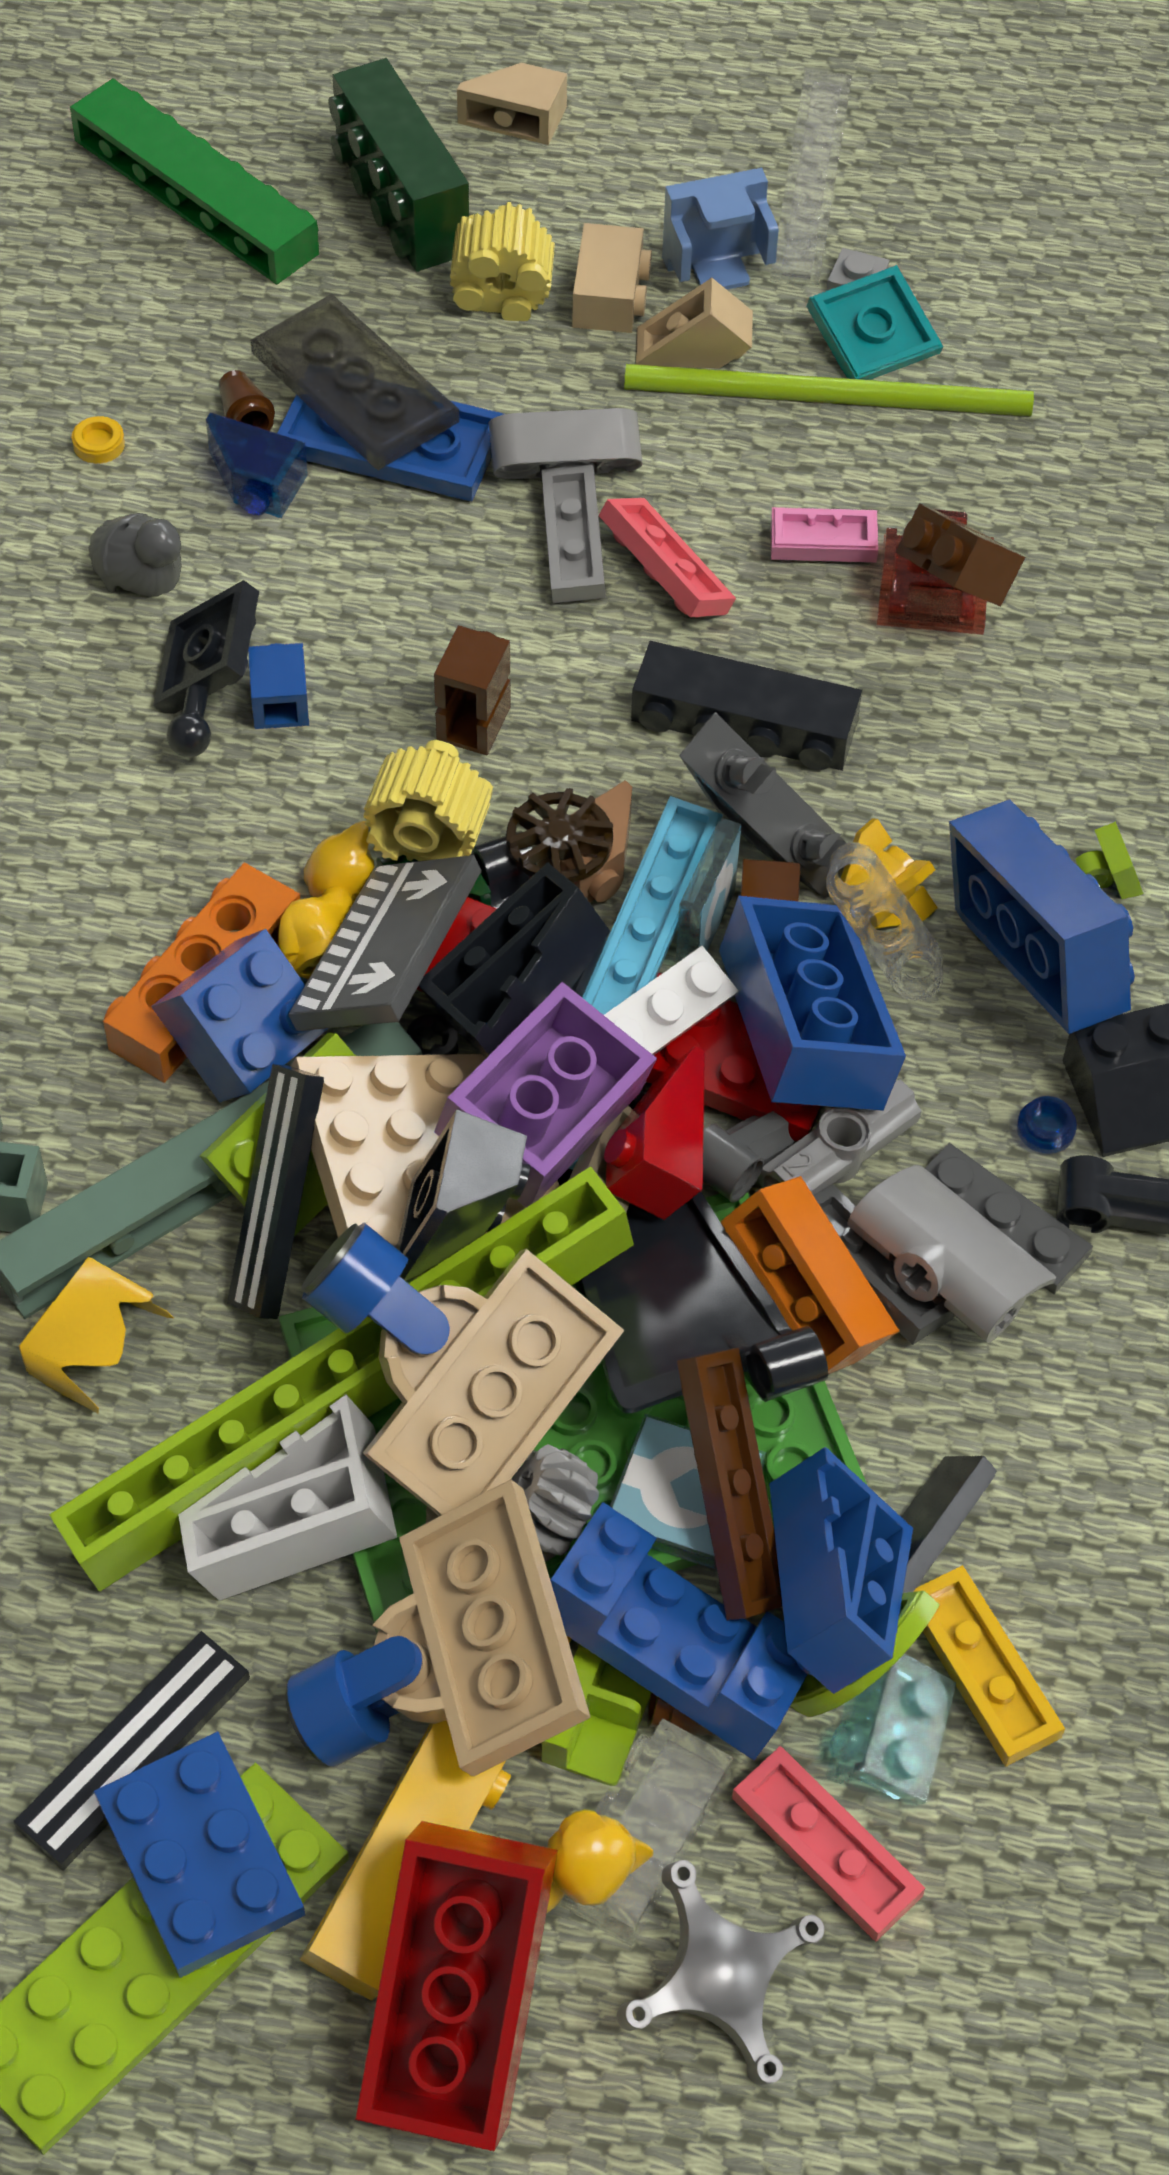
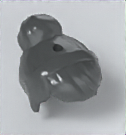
[88,513,182,597]

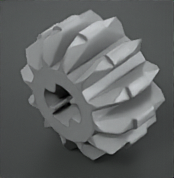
[512,1444,599,1561]

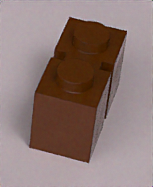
[895,503,1026,607]
[434,625,511,756]

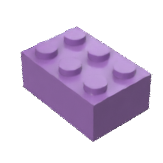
[434,982,657,1207]

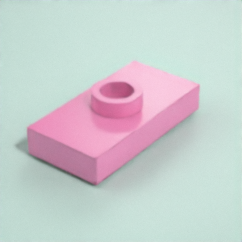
[771,507,878,563]

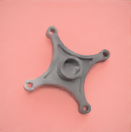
[616,1860,824,2085]

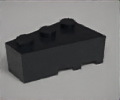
[418,862,610,1058]

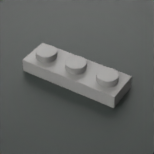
[541,464,606,603]

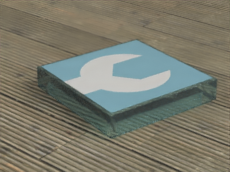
[675,818,741,964]
[610,1414,766,1570]

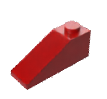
[604,1046,705,1220]

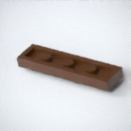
[677,1348,783,1620]

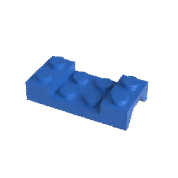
[550,1502,807,1760]

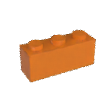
[720,1176,899,1374]

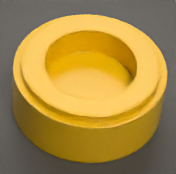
[72,416,125,464]

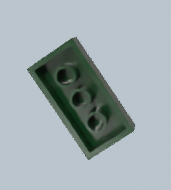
[328,57,469,272]

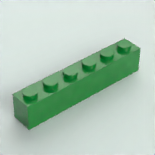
[70,78,319,285]

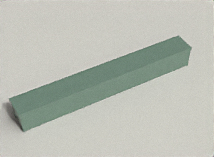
[0,1022,422,1319]

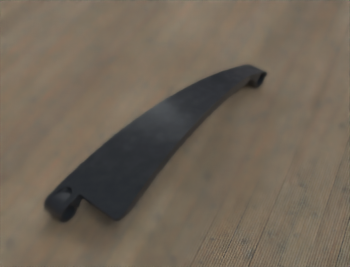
[470,831,828,1413]

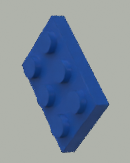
[94,1731,306,1978]

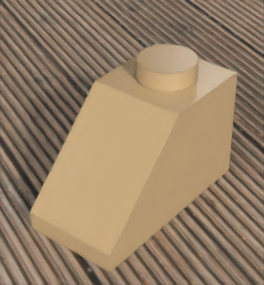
[457,63,567,145]
[636,278,753,369]

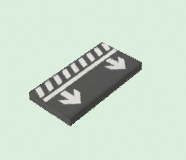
[288,855,481,1031]

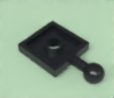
[153,580,260,757]

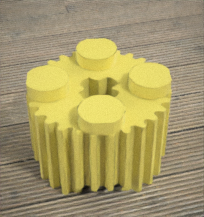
[450,202,555,321]
[363,740,493,861]

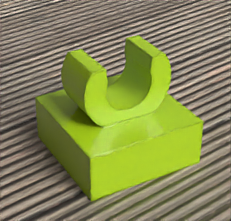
[1075,821,1144,899]

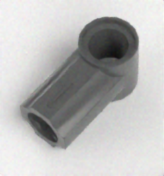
[703,1111,795,1203]

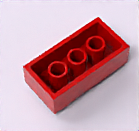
[355,1821,558,2151]

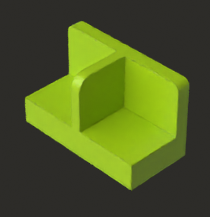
[541,1644,651,1786]

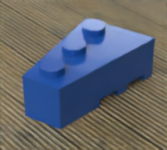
[769,1447,913,1694]

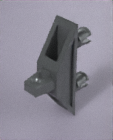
[679,712,853,898]

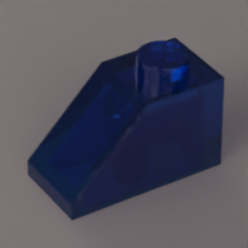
[206,412,308,519]

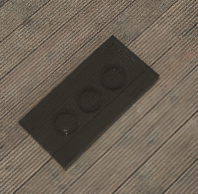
[250,294,460,470]

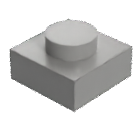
[827,248,890,291]

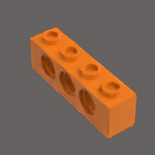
[103,862,301,1083]

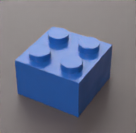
[151,929,329,1102]

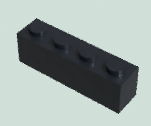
[631,641,862,771]

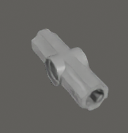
[757,1079,922,1195]

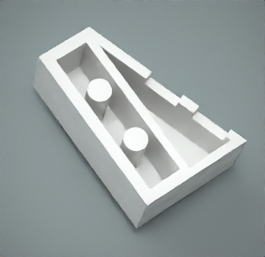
[178,1395,397,1601]

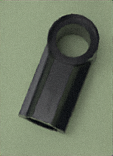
[1056,1155,1169,1234]

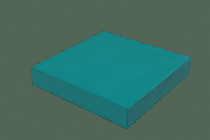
[806,265,944,380]

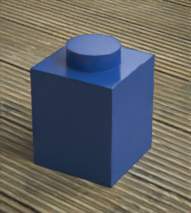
[248,643,309,729]

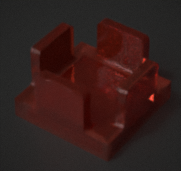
[877,509,994,635]

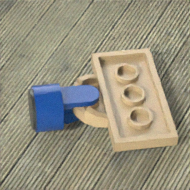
[301,1222,624,1516]
[285,1479,591,1777]

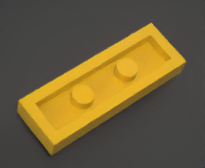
[913,1565,1065,1767]

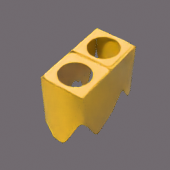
[18,1257,174,1414]

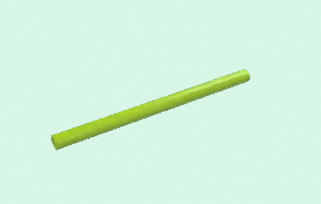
[624,364,1034,417]

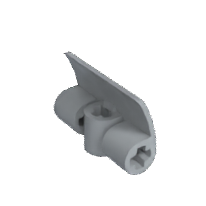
[847,1165,1056,1343]

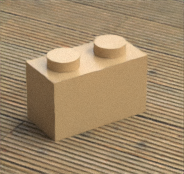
[572,223,652,333]

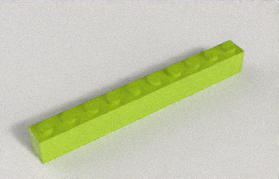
[49,1166,634,1592]

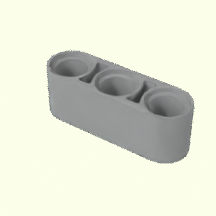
[489,408,643,479]

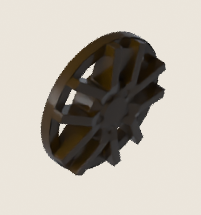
[506,788,613,882]

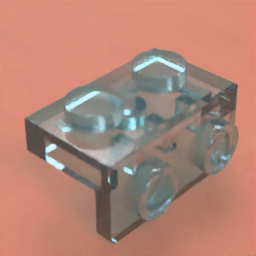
[826,1653,957,1806]

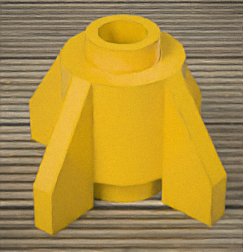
[836,818,938,929]

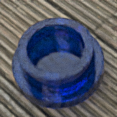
[1017,1096,1077,1154]

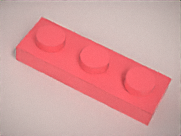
[599,498,736,618]
[732,1746,925,1942]

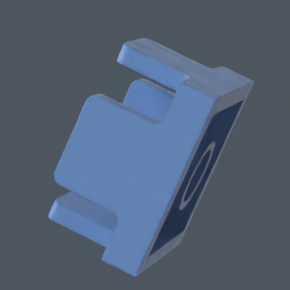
[662,168,779,289]

